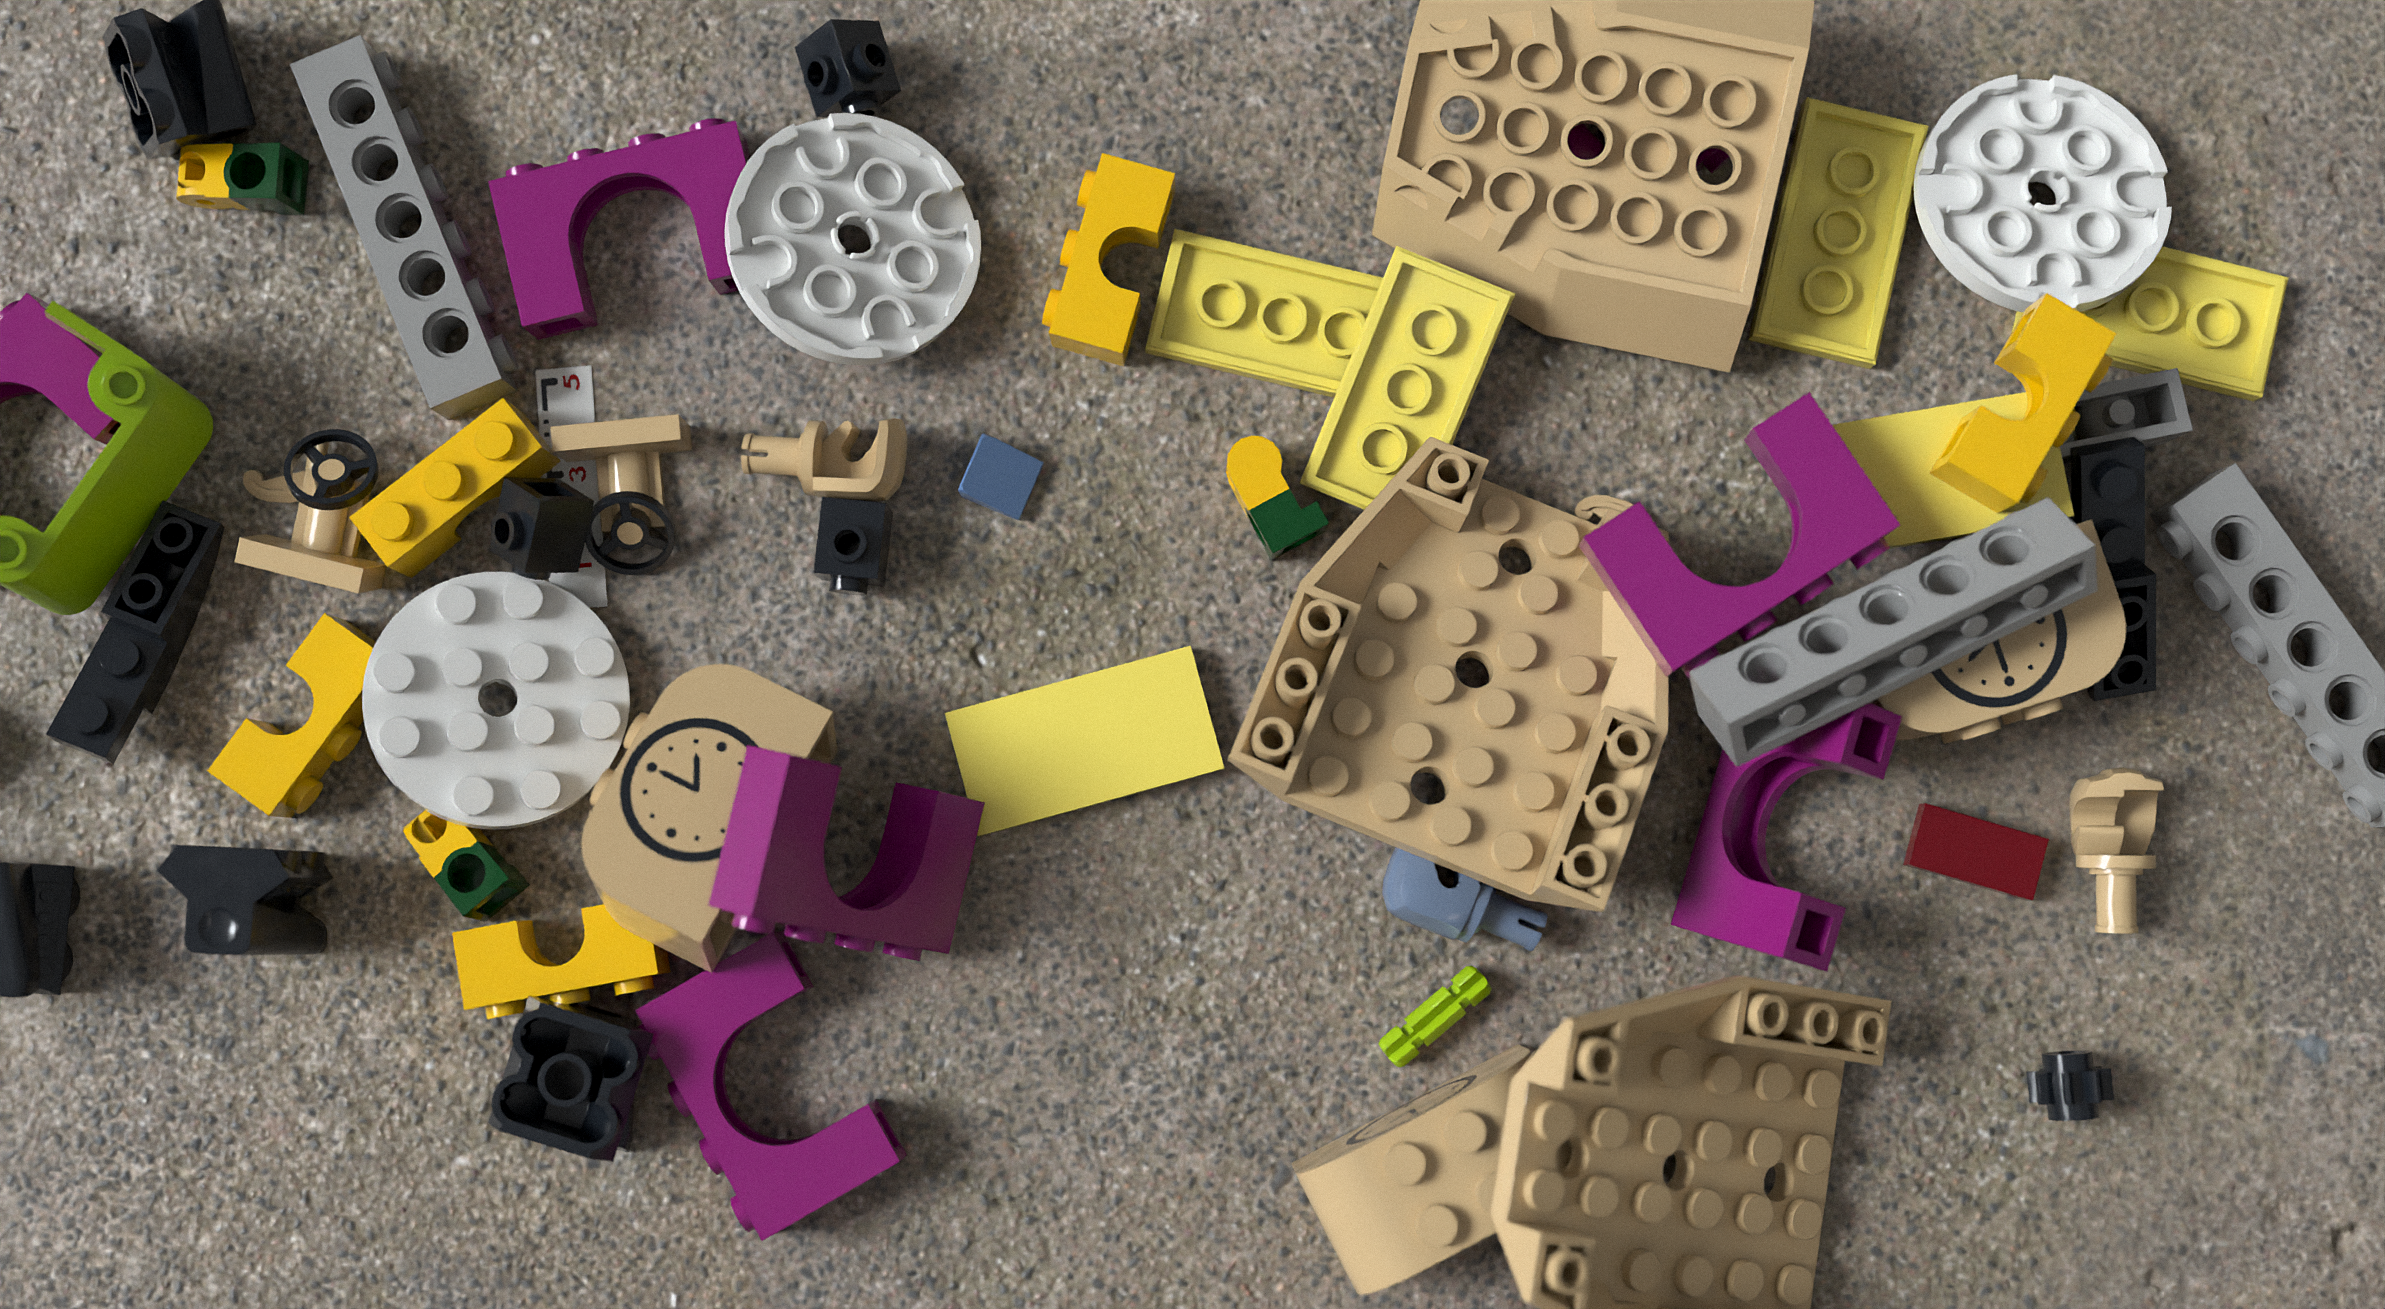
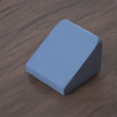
[958,433,1044,521]

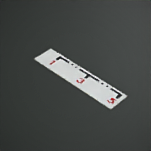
[535,365,608,608]

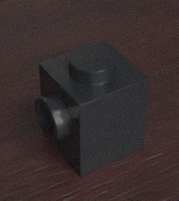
[489,477,594,580]
[813,497,893,595]

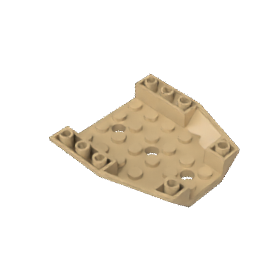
[1372,0,1815,373]
[1228,436,1669,912]
[1491,975,1891,1309]

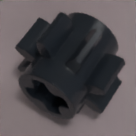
[2026,1050,2114,1121]

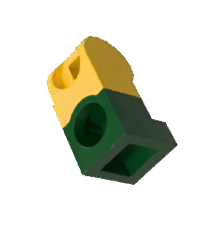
[176,143,309,215]
[1226,435,1329,561]
[403,809,530,922]

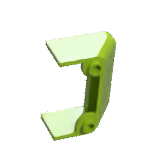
[0,300,213,615]

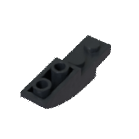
[2069,437,2156,701]
[46,500,225,765]

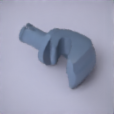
[1382,847,1547,952]

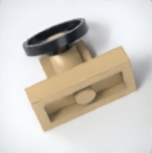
[550,414,692,575]
[235,429,386,594]

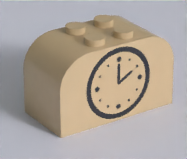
[1869,520,2126,744]
[581,664,837,973]
[1291,1044,1572,1295]

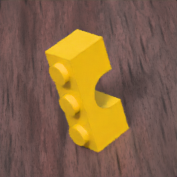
[1042,153,1176,366]
[1930,293,2117,513]
[349,398,561,578]
[207,613,376,818]
[452,904,670,1019]

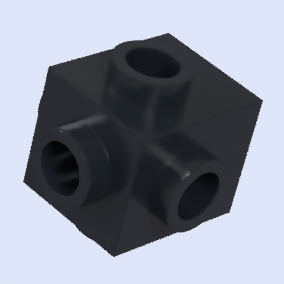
[794,19,901,117]

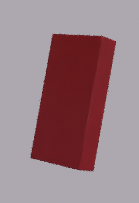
[1903,803,2049,901]

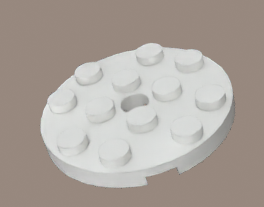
[1914,74,2172,312]
[725,113,981,366]
[362,572,630,830]

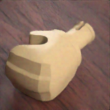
[741,418,908,502]
[2069,767,2164,933]

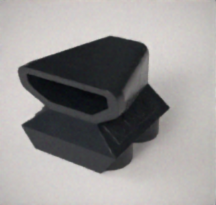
[102,0,257,160]
[156,844,333,956]
[0,860,81,998]
[488,996,654,1162]

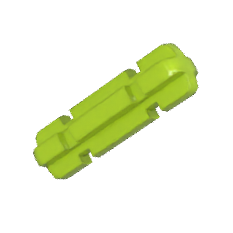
[1379,965,1492,1068]

